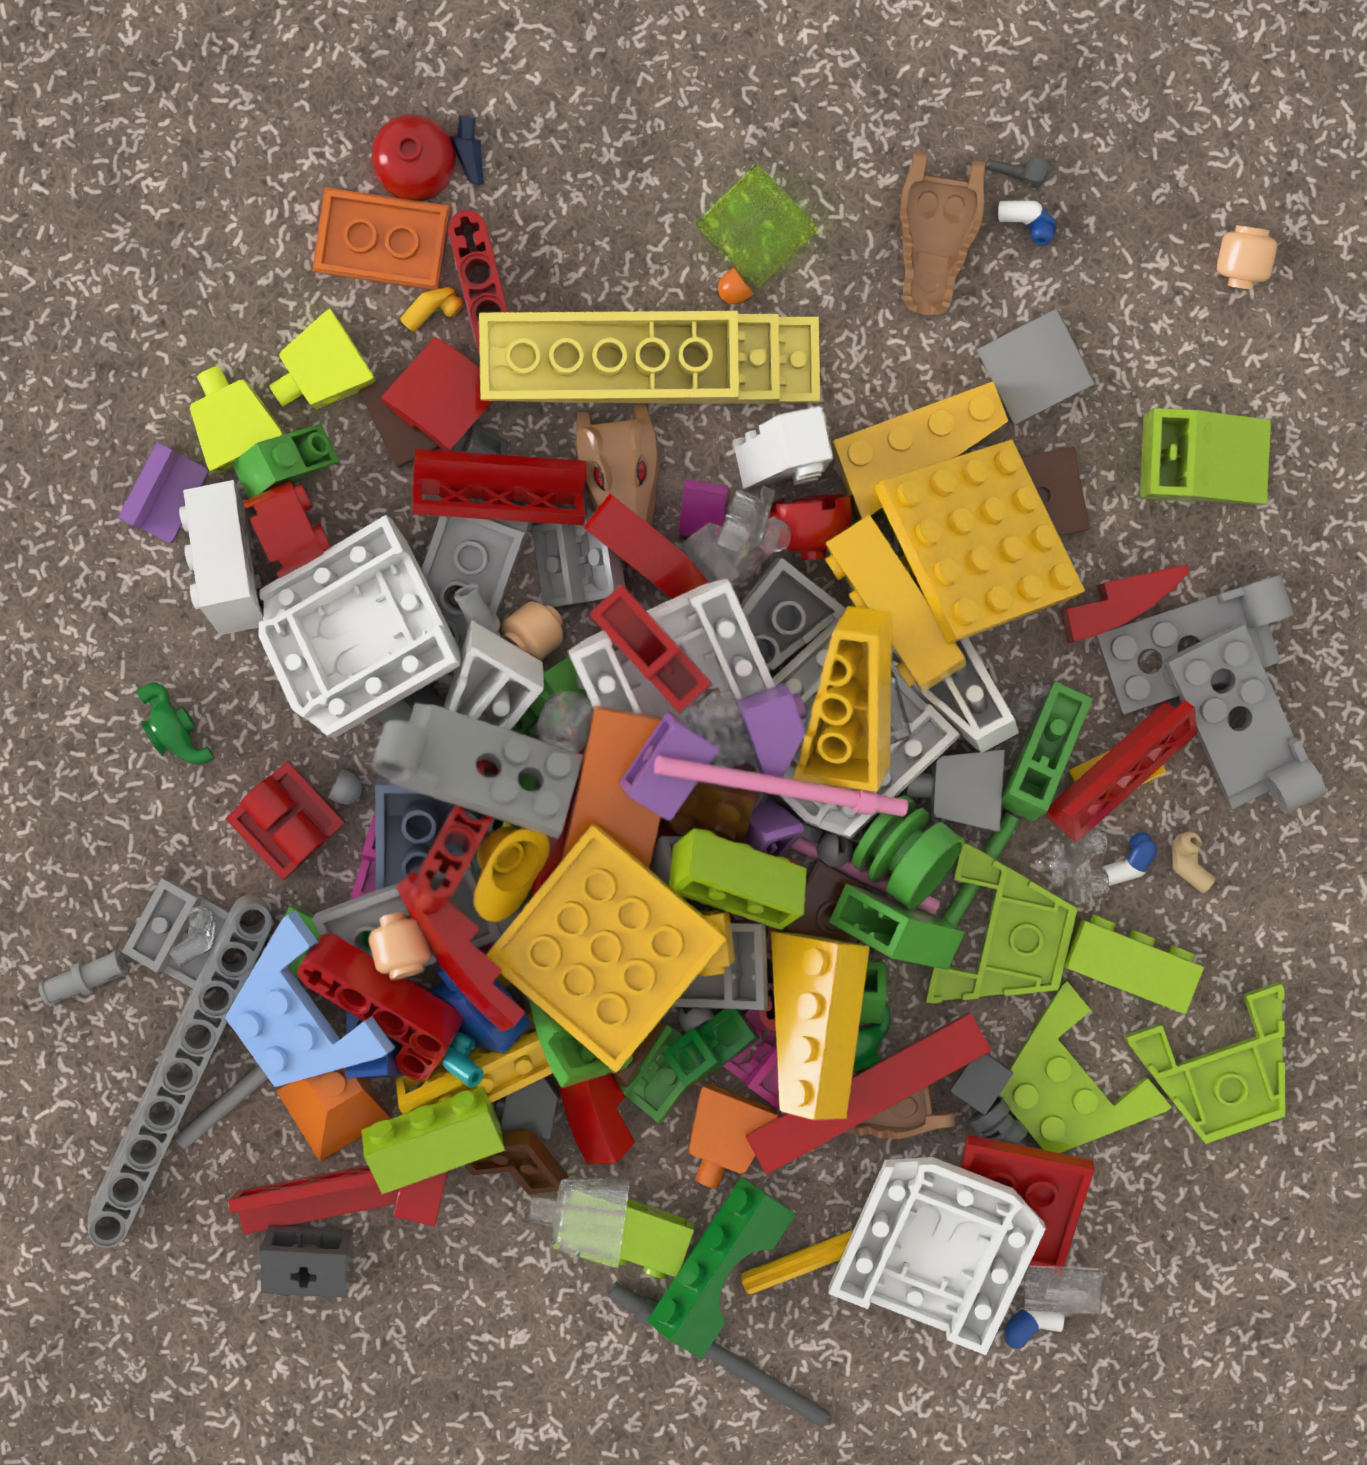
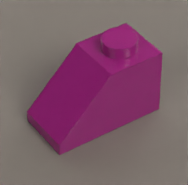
[678,479,730,550]

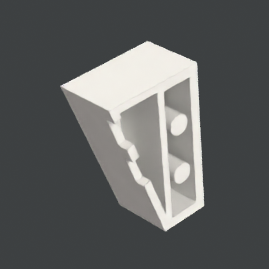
[733,406,832,489]
[179,480,263,635]
[444,620,544,730]
[891,637,1019,753]

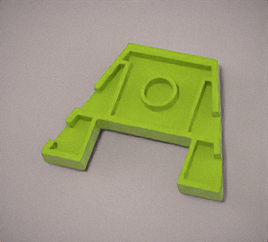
[925,842,1078,1004]
[999,980,1172,1153]
[1123,982,1286,1144]

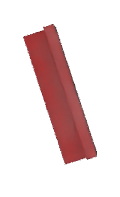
[412,449,587,526]
[1045,700,1198,843]
[228,1165,400,1235]

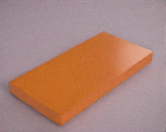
[561,705,662,869]

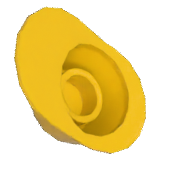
[474,823,550,922]

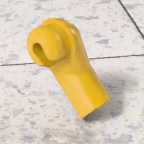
[400,287,464,332]

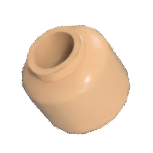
[1217,225,1277,290]
[501,601,564,661]
[369,912,431,980]

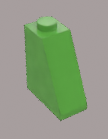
[829,884,965,970]

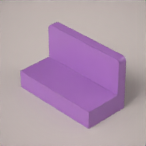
[118,442,209,543]
[619,711,718,820]

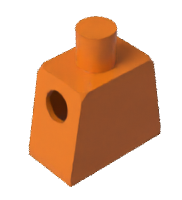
[688,1080,778,1189]

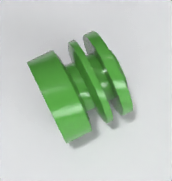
[851,795,965,910]

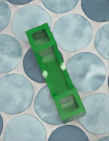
[647,1177,796,1359]

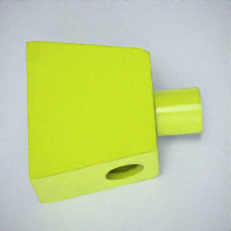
[269,309,378,410]
[190,366,286,475]

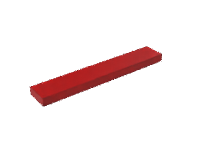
[746,1012,992,1175]

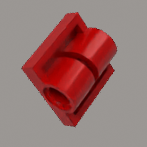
[225,761,347,880]

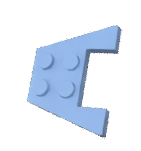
[225,911,395,1087]

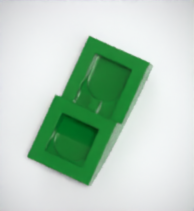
[662,1009,760,1088]

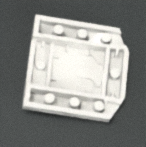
[259,515,462,738]
[568,578,775,768]
[746,616,960,839]
[828,1157,1045,1355]

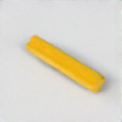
[741,1230,853,1295]

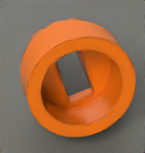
[718,267,754,305]

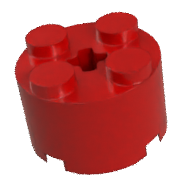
[243,480,331,578]

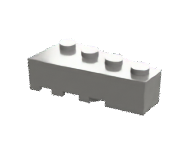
[710,558,846,714]

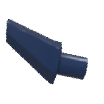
[450,115,484,185]

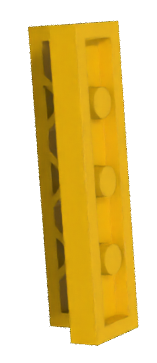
[396,1012,553,1114]

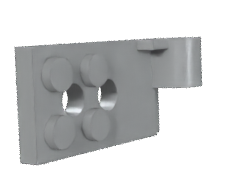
[421,502,533,685]
[1095,574,1294,715]
[1163,622,1326,814]
[372,702,583,839]
[312,864,523,966]

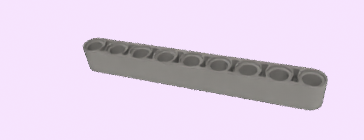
[87,894,272,1248]

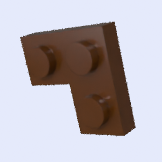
[464,1129,568,1194]

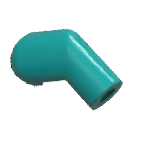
[442,1032,484,1088]

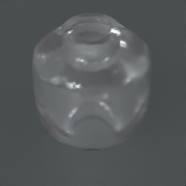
[537,691,594,753]

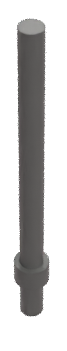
[608,1282,830,1428]

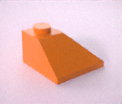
[276,1067,392,1162]

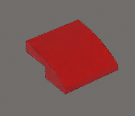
[379,337,493,451]

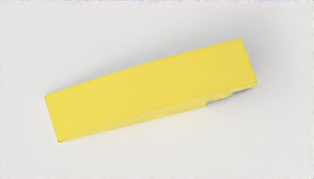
[479,311,820,404]

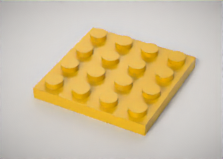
[874,439,1085,644]
[485,824,729,1073]

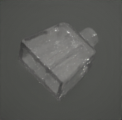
[529,1176,630,1268]

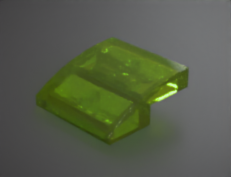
[695,164,819,289]

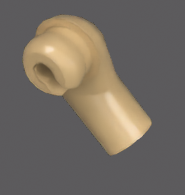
[1172,831,1216,894]

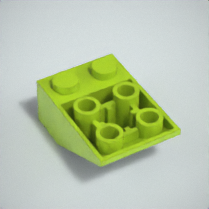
[1140,408,1271,505]

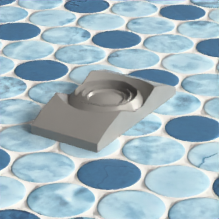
[673,919,768,1010]

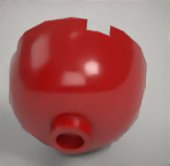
[371,114,456,202]
[767,494,853,560]

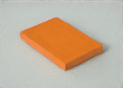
[312,187,451,290]

